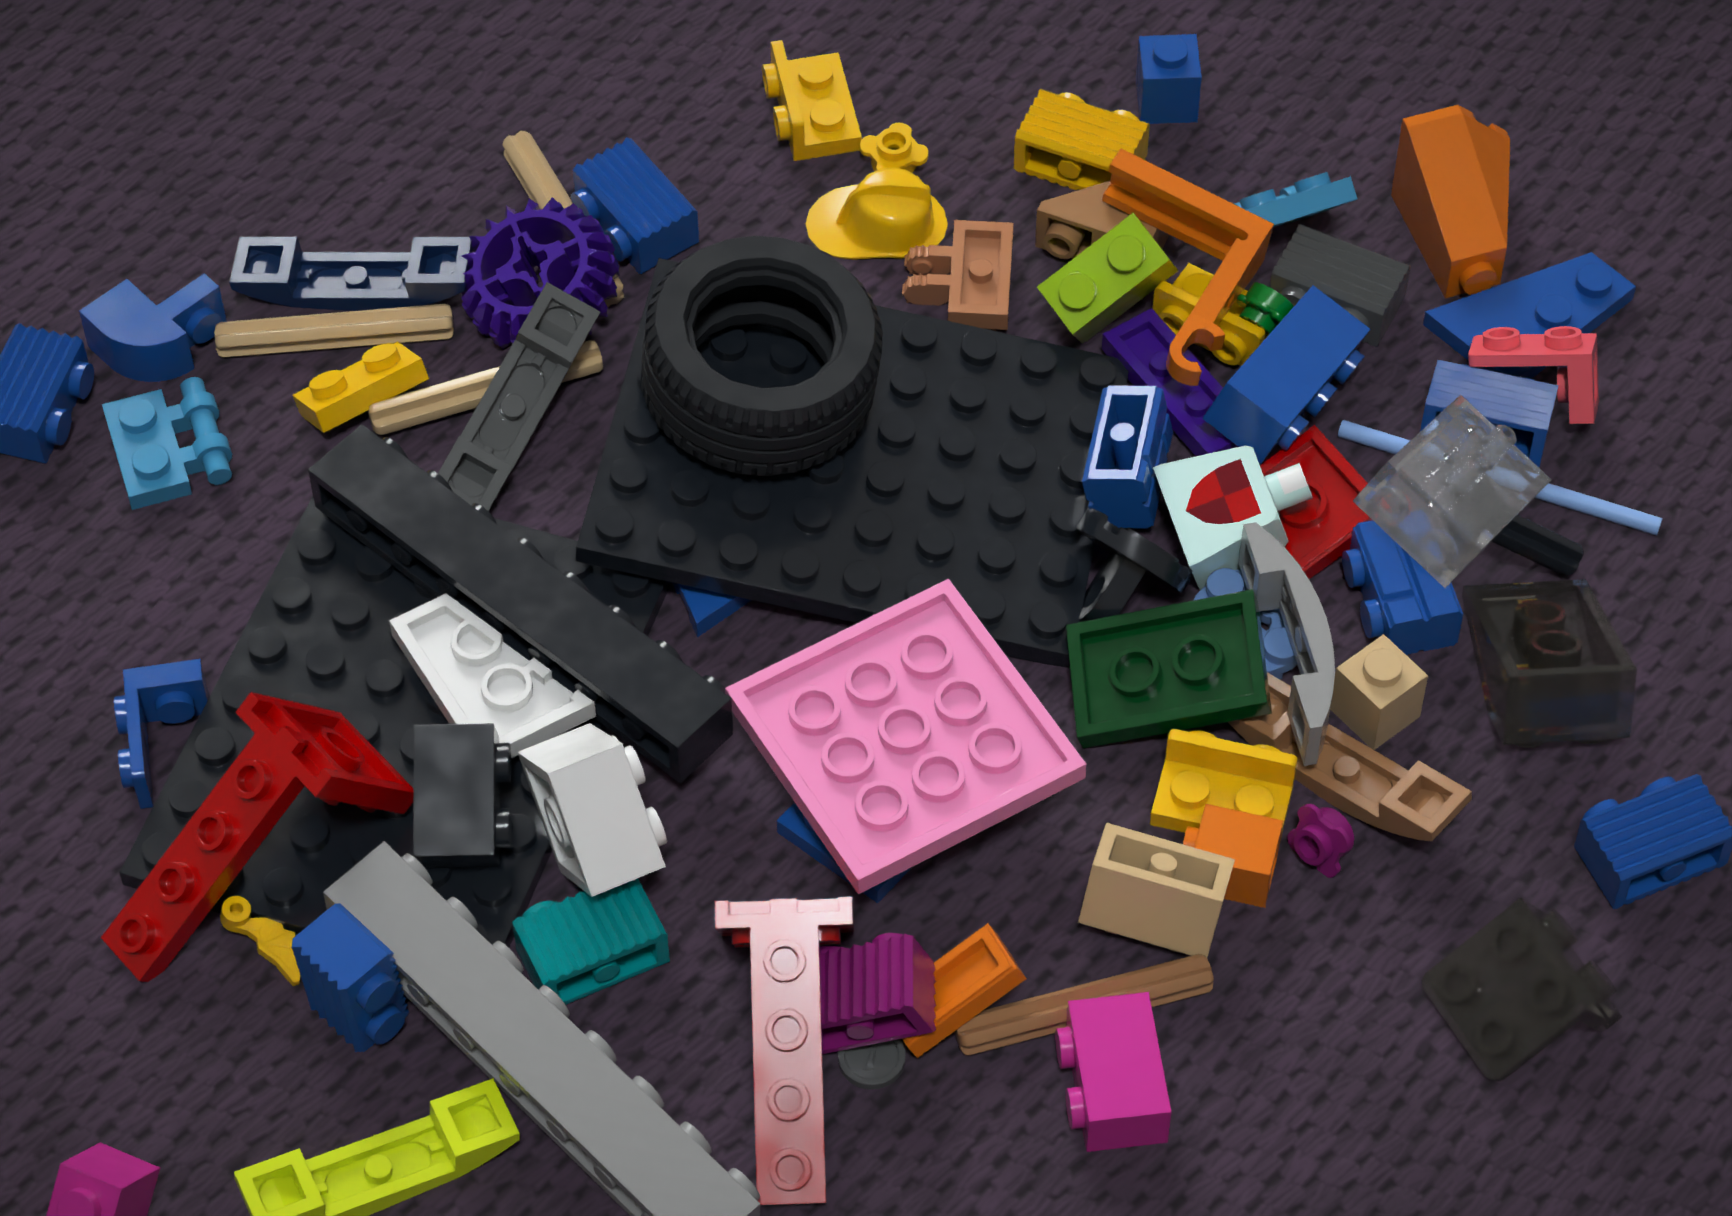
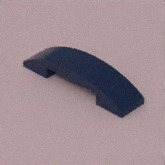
[229,237,473,311]

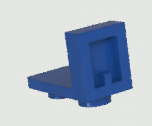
[114,659,209,809]

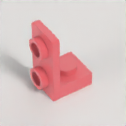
[1468,326,1599,424]

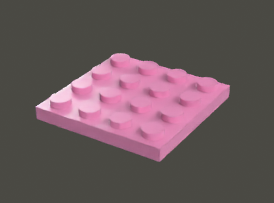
[725,579,1087,894]

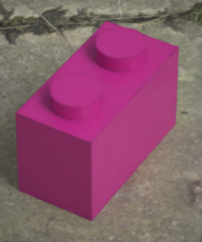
[1055,992,1171,1152]

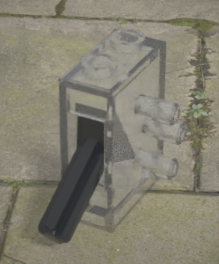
[1353,395,1584,588]

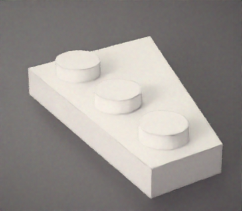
[389,593,596,758]

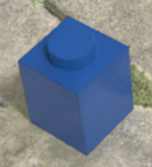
[1136,34,1202,124]

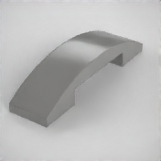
[1239,522,1335,766]

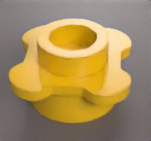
[860,123,928,173]

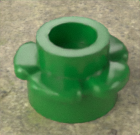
[1236,282,1294,336]

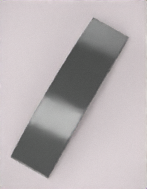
[438,282,600,511]

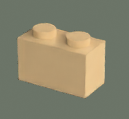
[1078,823,1235,957]

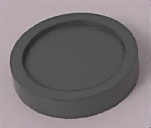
[838,1039,906,1090]

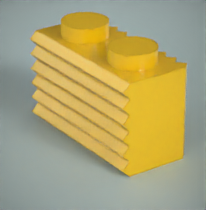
[1014,89,1150,190]

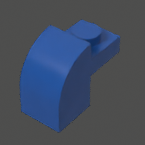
[79,273,227,382]

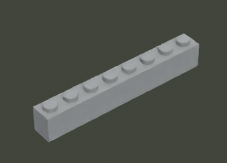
[323,841,760,1216]

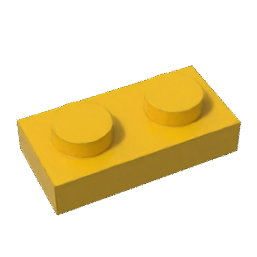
[292,342,429,433]

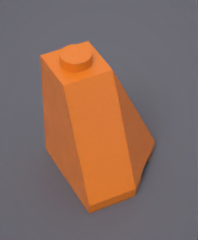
[1391,105,1510,298]

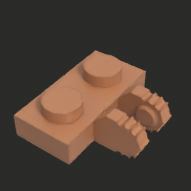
[902,220,1013,330]

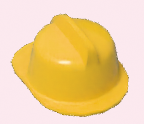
[805,167,948,260]

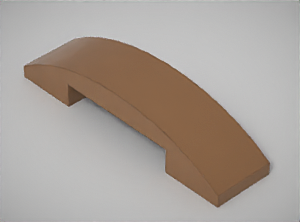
[1228,672,1472,841]

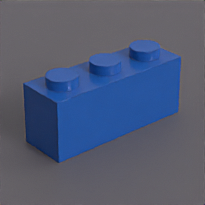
[1202,285,1371,464]

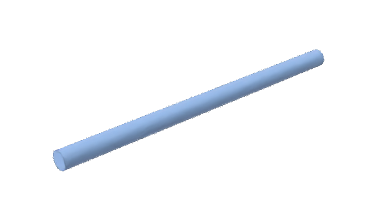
[1338,420,1663,536]

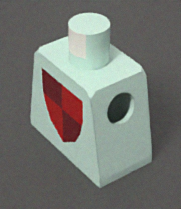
[1153,445,1313,590]

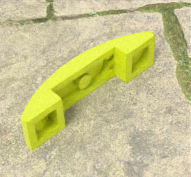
[234,1078,520,1216]

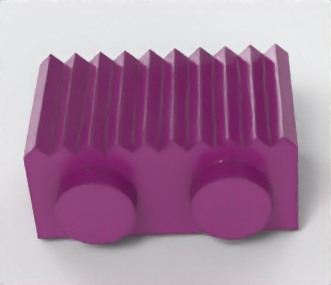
[819,933,936,1054]

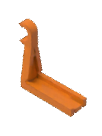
[1102,149,1274,386]

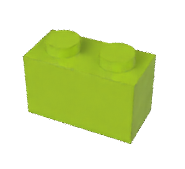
[1037,212,1178,344]

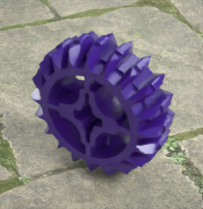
[461,197,620,350]

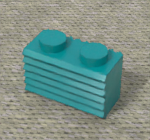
[512,878,670,1005]

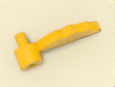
[220,896,301,986]

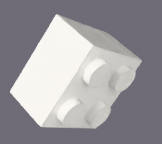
[518,723,667,897]

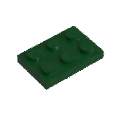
[1066,589,1272,748]

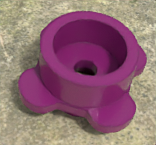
[1287,804,1354,878]

